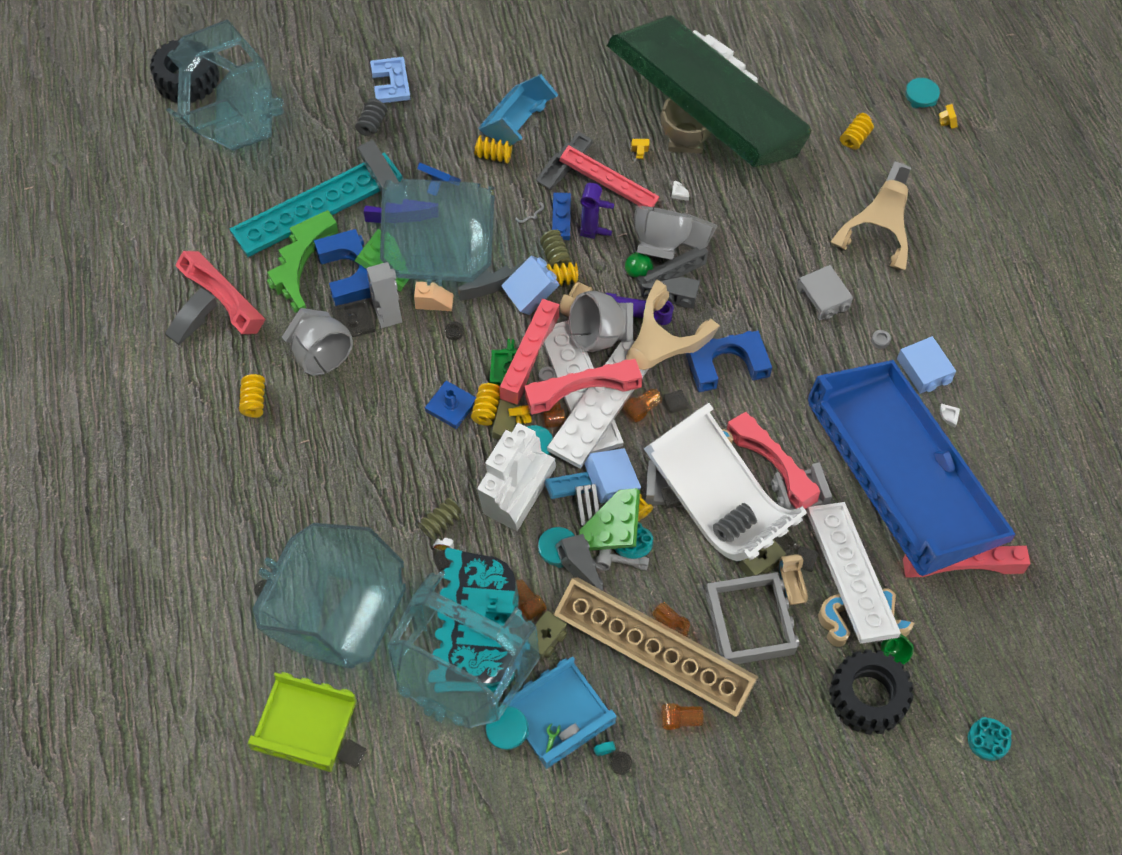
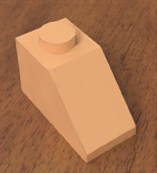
[414,282,454,311]

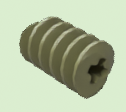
[540,230,572,269]
[418,498,461,541]

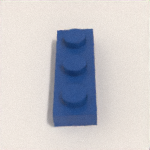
[552,193,571,240]

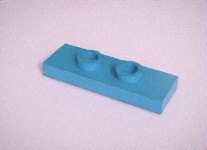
[544,472,592,499]

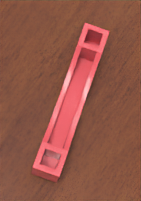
[175,251,266,334]
[500,299,560,405]
[525,359,642,415]
[727,412,820,509]
[903,546,1030,577]

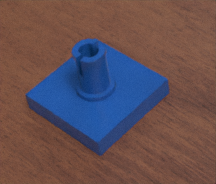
[417,162,461,196]
[425,380,476,429]

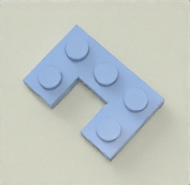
[370,57,410,103]

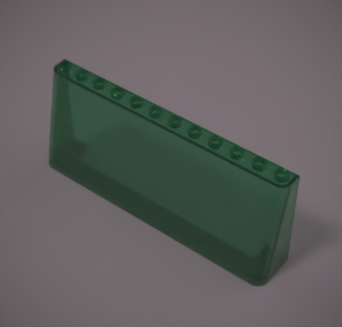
[607,15,811,167]

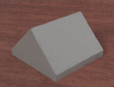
[681,213,717,250]

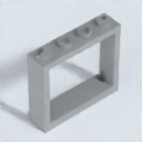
[705,572,799,664]

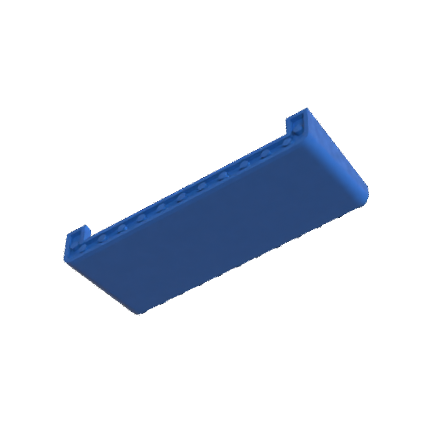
[808,360,1016,576]

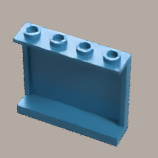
[504,657,617,769]

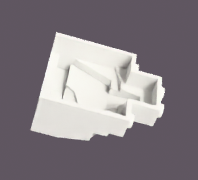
[477,423,556,531]

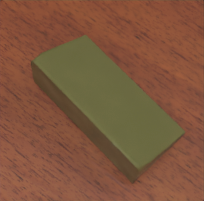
[492,400,516,440]

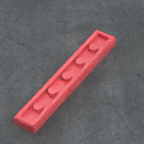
[559,145,660,207]

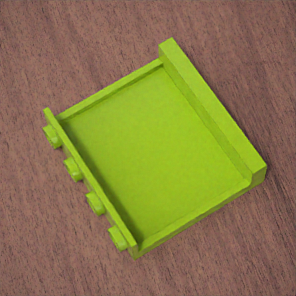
[248,672,357,772]

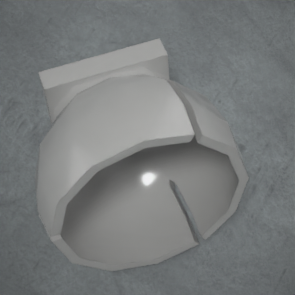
[634,206,693,260]
[569,291,633,352]
[282,308,353,376]

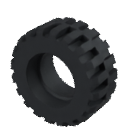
[150,38,219,103]
[829,649,914,735]

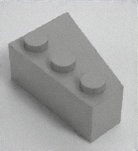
[366,262,402,328]

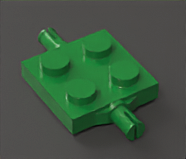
[490,339,528,386]

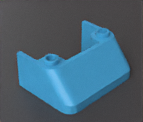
[478,74,558,146]

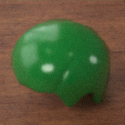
[625,252,653,277]
[880,634,914,665]

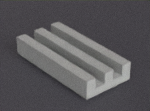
[575,484,599,526]

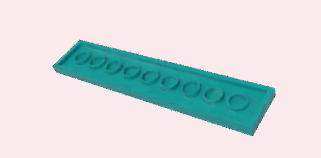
[230,152,403,258]

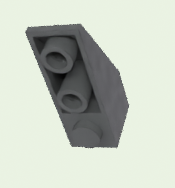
[641,277,700,309]
[555,534,603,591]

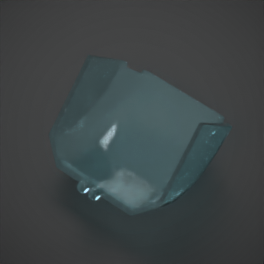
[380,179,495,286]
[253,523,406,669]

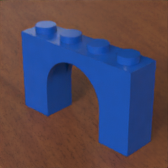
[314,229,371,307]
[686,331,772,392]

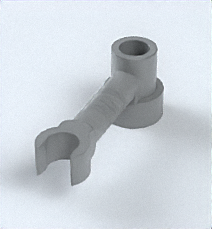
[595,549,649,571]

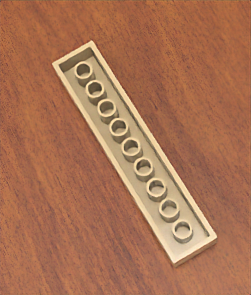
[554,577,758,717]

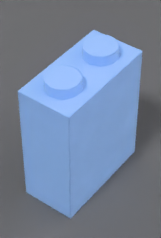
[501,256,560,315]
[897,336,956,394]
[584,448,641,503]

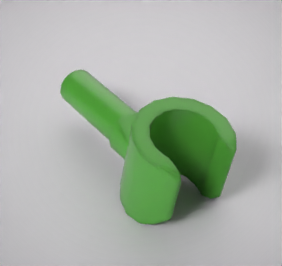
[546,723,561,753]

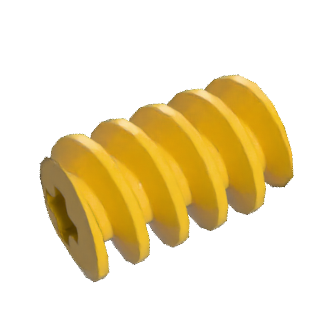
[839,113,874,150]
[474,135,512,164]
[546,262,578,286]
[239,374,265,418]
[471,383,500,426]

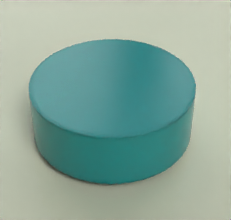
[594,741,616,756]

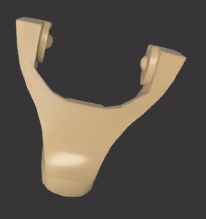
[831,180,908,271]
[626,279,720,370]

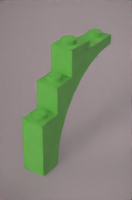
[266,210,338,313]

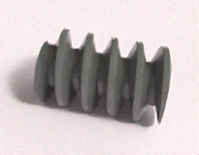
[355,98,388,136]
[713,503,757,542]

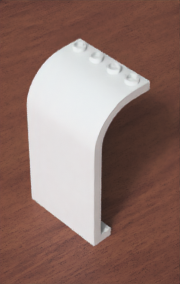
[644,403,807,561]

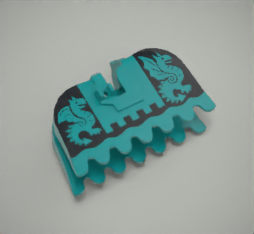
[429,547,528,694]

